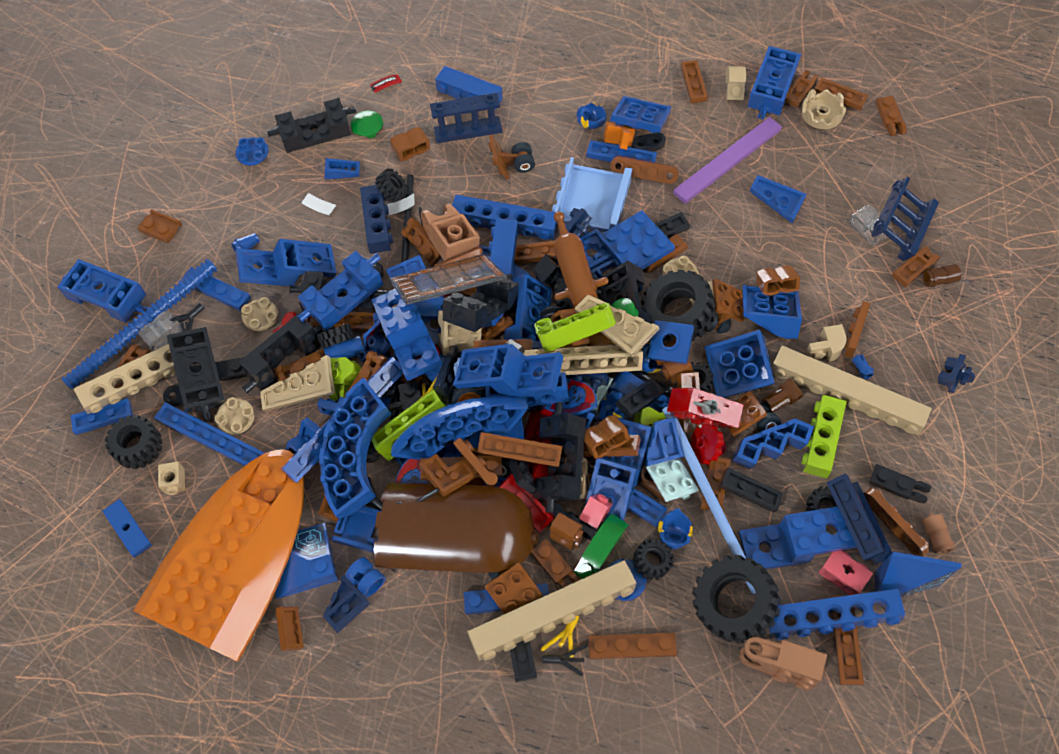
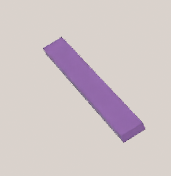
[673,117,782,204]

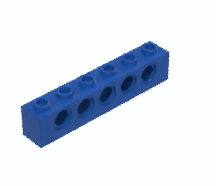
[452,195,558,240]
[768,589,905,640]

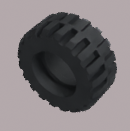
[641,270,716,342]
[692,555,781,644]

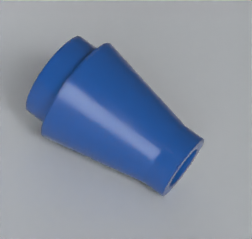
[231,233,260,252]

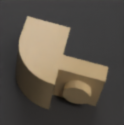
[726,66,746,100]
[806,324,846,363]

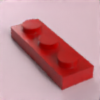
[498,474,554,533]

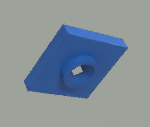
[580,229,614,270]
[648,320,694,364]

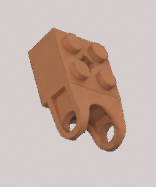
[421,203,480,261]
[739,637,827,691]

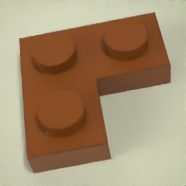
[419,454,477,497]

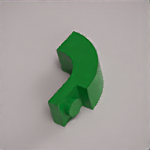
[574,513,629,579]

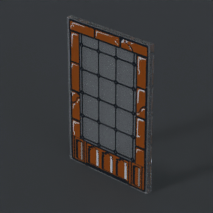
[390,254,507,305]

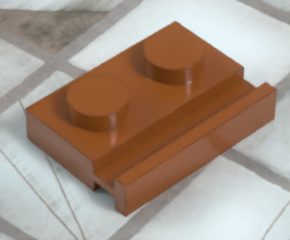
[137,209,182,244]

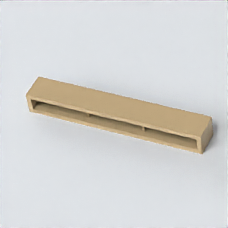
[772,346,932,435]
[467,560,636,661]

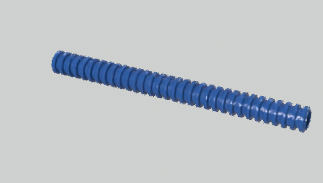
[62,259,217,390]

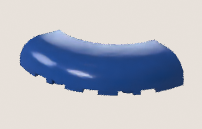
[319,377,392,518]
[391,396,528,460]

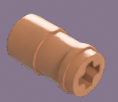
[922,513,955,555]

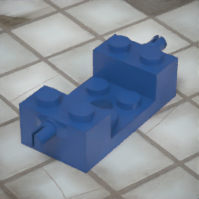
[747,46,801,120]
[297,251,384,331]
[57,259,147,323]
[504,273,552,341]

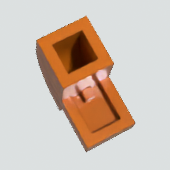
[603,121,635,150]

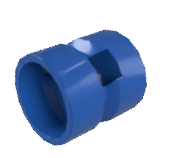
[345,557,386,597]

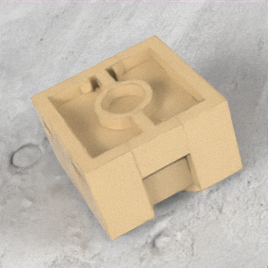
[438,311,482,356]

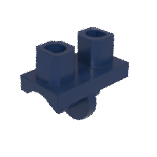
[558,208,592,236]
[358,332,391,368]
[938,354,975,393]

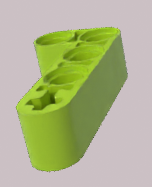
[534,303,616,352]

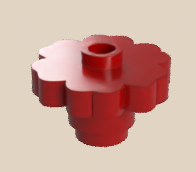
[690,424,726,465]

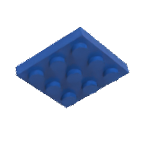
[610,96,671,133]
[599,210,675,270]

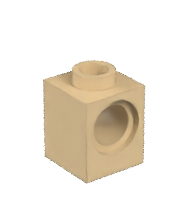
[158,462,185,495]

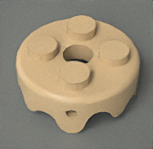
[801,89,846,129]

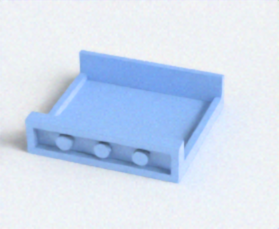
[552,157,632,232]

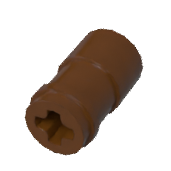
[923,264,961,287]

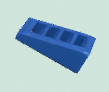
[324,158,360,179]

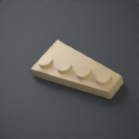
[575,295,659,357]
[260,355,335,411]

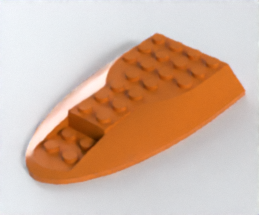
[133,449,305,662]

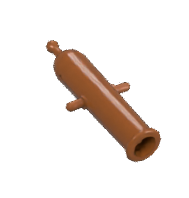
[554,211,615,346]

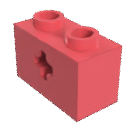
[818,550,873,595]

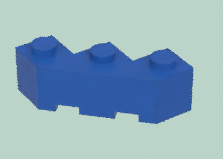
[731,419,814,469]

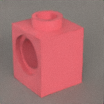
[579,494,613,529]

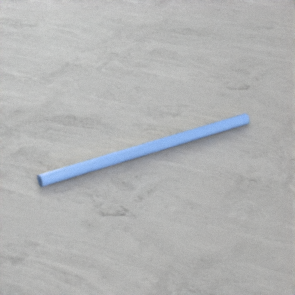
[662,406,756,594]

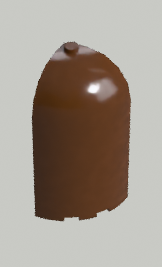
[374,483,538,573]

